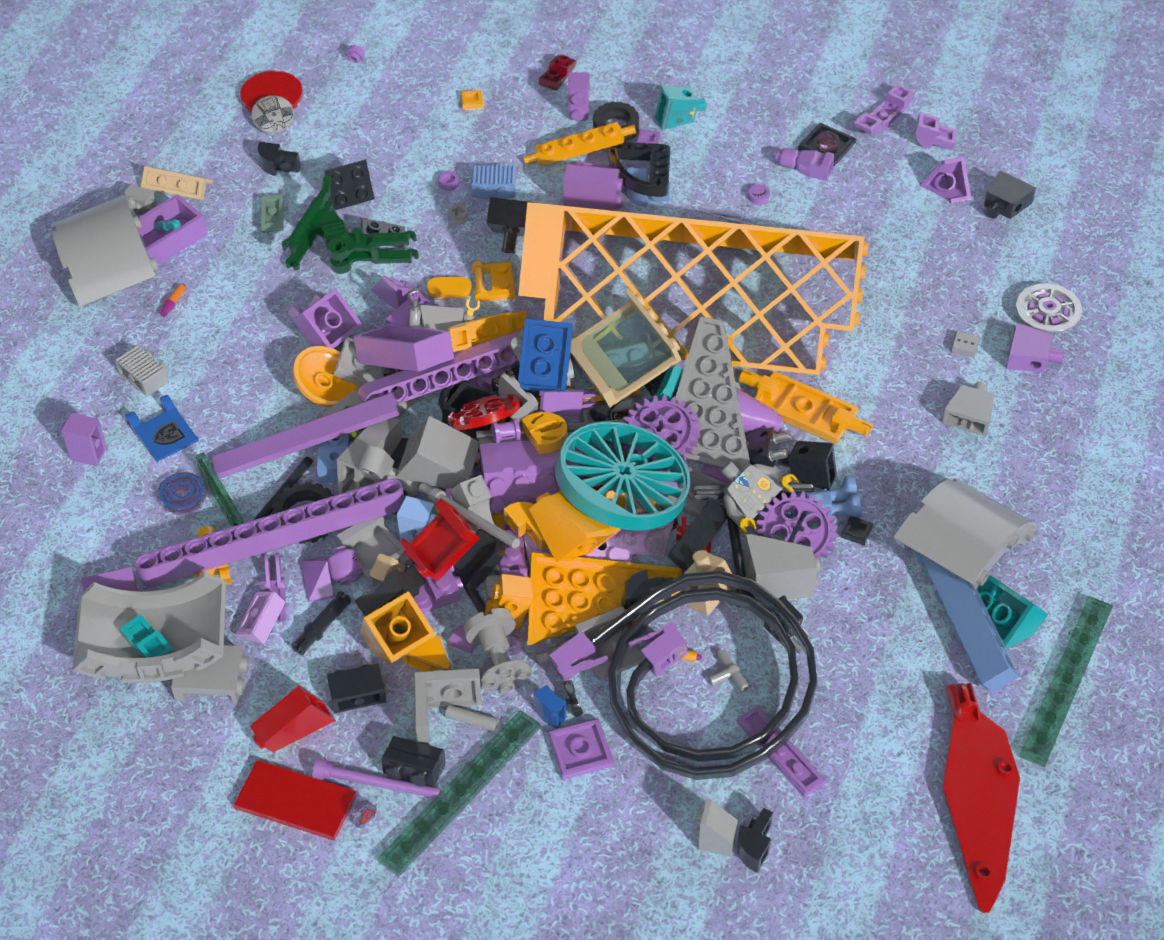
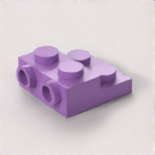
[404,566,463,613]

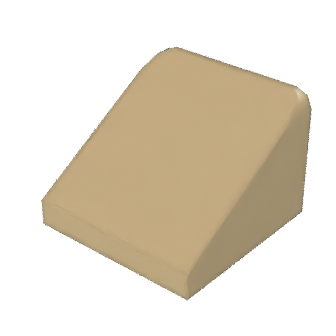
[370,553,406,583]

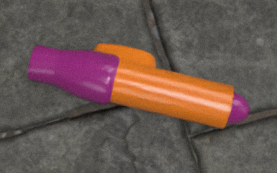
[160,283,186,317]

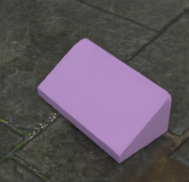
[235,592,285,643]

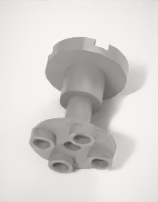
[464,608,533,693]

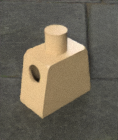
[684,550,734,615]

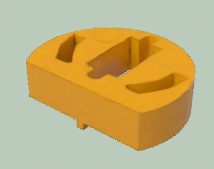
[522,412,568,454]

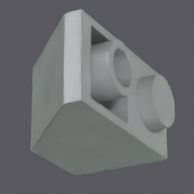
[695,799,738,857]

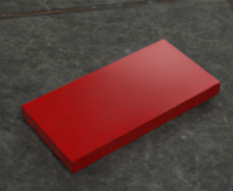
[234,760,357,841]

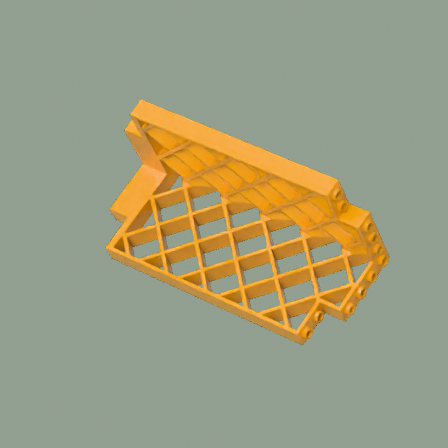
[518,202,868,375]

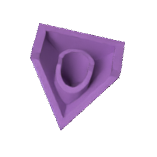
[920,156,972,203]
[370,276,425,310]

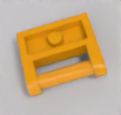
[472,261,515,301]

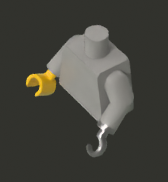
[408,289,480,331]

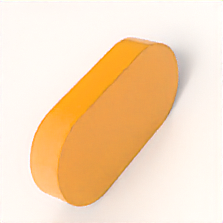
[427,277,472,299]

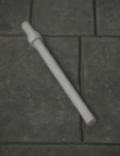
[418,483,520,549]

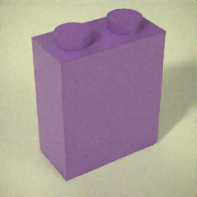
[564,164,623,211]

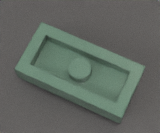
[261,195,284,232]

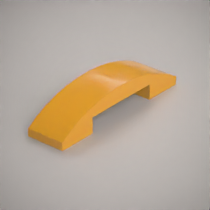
[447,311,527,352]

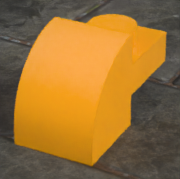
[504,502,548,551]

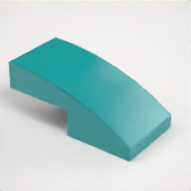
[119,614,173,658]

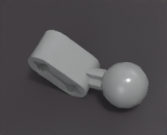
[357,445,422,498]

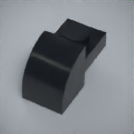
[258,142,301,176]
[621,570,674,611]
[737,808,773,873]

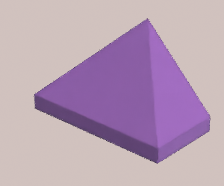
[301,556,334,602]

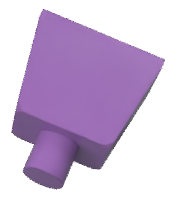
[1006,323,1064,372]

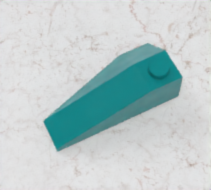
[976,575,1048,649]

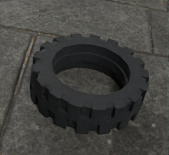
[272,482,335,544]

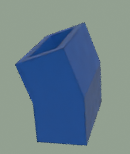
[533,685,567,729]

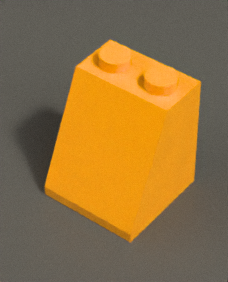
[529,490,621,562]
[360,591,437,663]

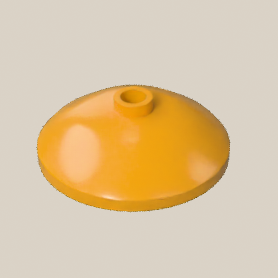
[292,346,360,408]

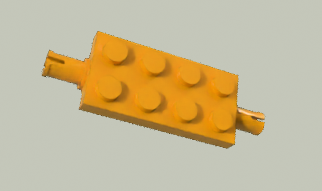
[739,368,873,444]

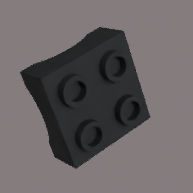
[355,567,425,617]

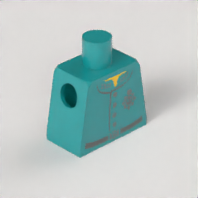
[655,86,706,130]

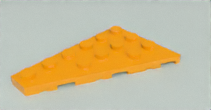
[527,552,682,645]

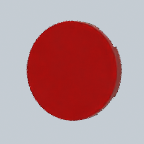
[240,71,303,113]
[448,394,521,430]

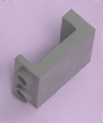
[336,516,412,587]
[171,645,249,703]

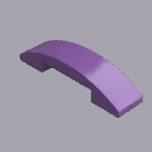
[853,84,915,134]

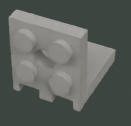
[415,668,482,745]

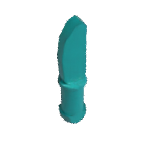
[154,219,181,231]

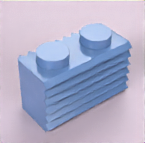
[471,165,516,199]

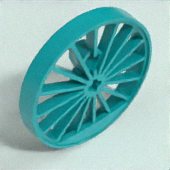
[555,422,690,530]

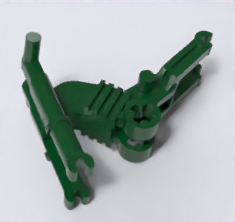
[281,176,419,274]

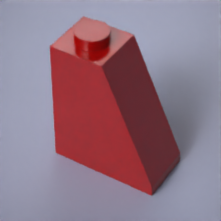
[250,685,336,753]

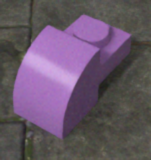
[916,112,957,150]

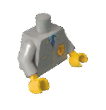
[721,462,799,536]

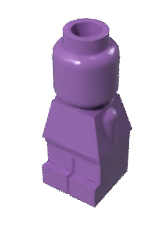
[775,148,834,181]

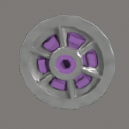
[1015,283,1083,333]

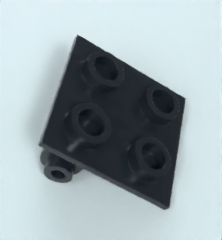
[324,159,375,210]

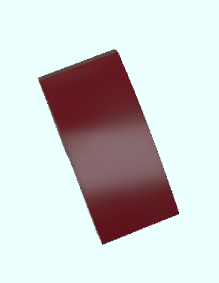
[539,54,577,91]

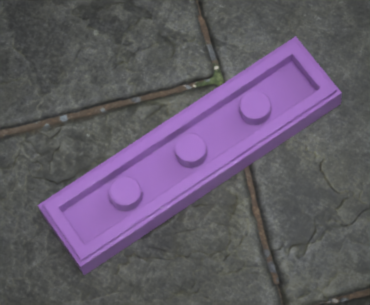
[737,706,826,798]

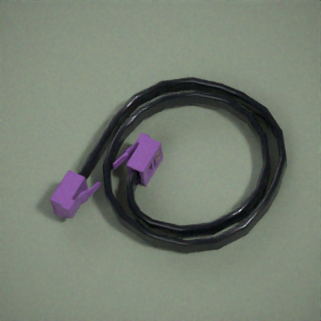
[549,571,818,780]

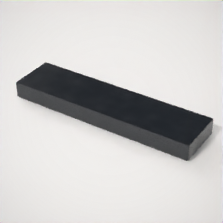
[667,497,729,573]

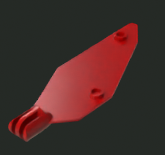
[942,683,1020,914]

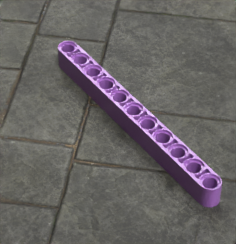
[135,479,405,587]

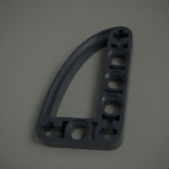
[608,142,671,197]

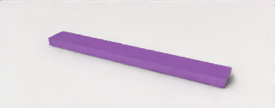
[212,392,399,479]

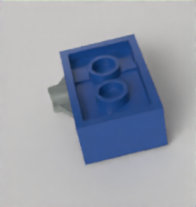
[511,318,573,397]

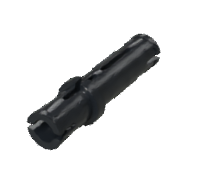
[291,591,351,655]

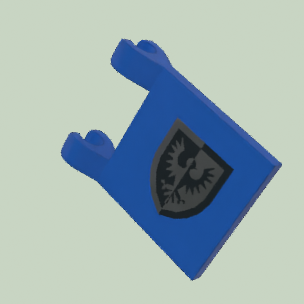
[126,395,199,462]

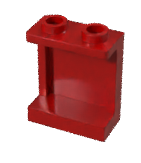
[400,498,480,581]

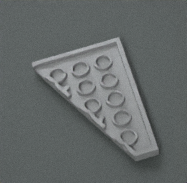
[669,316,750,471]

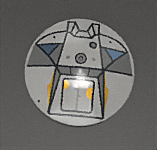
[252,96,294,134]

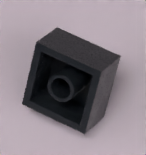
[486,197,534,254]

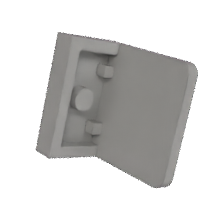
[498,373,538,427]
[575,606,643,680]

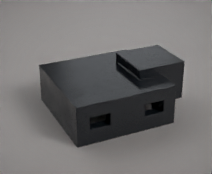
[442,381,501,430]

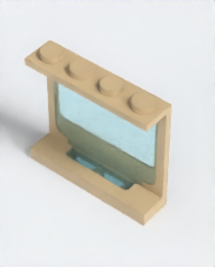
[570,288,681,407]

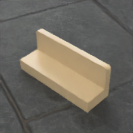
[141,166,213,200]

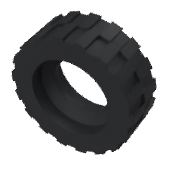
[593,101,639,142]

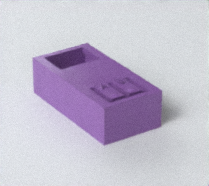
[139,194,208,265]
[353,324,454,372]

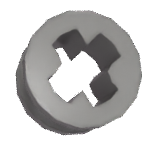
[449,204,469,224]

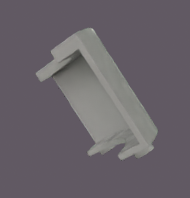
[51,193,159,307]
[894,478,1038,590]
[72,572,226,683]

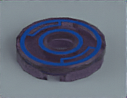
[157,472,207,515]

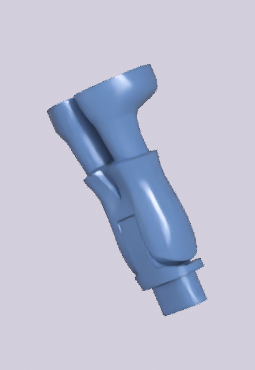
[784,475,862,520]

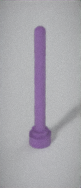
[312,758,442,799]

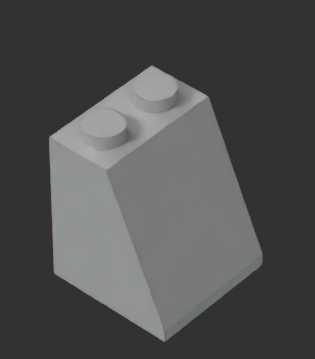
[396,416,480,489]
[744,534,820,604]

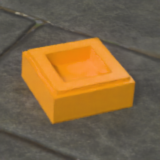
[461,90,483,110]

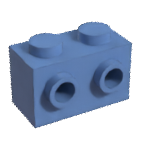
[317,433,353,483]

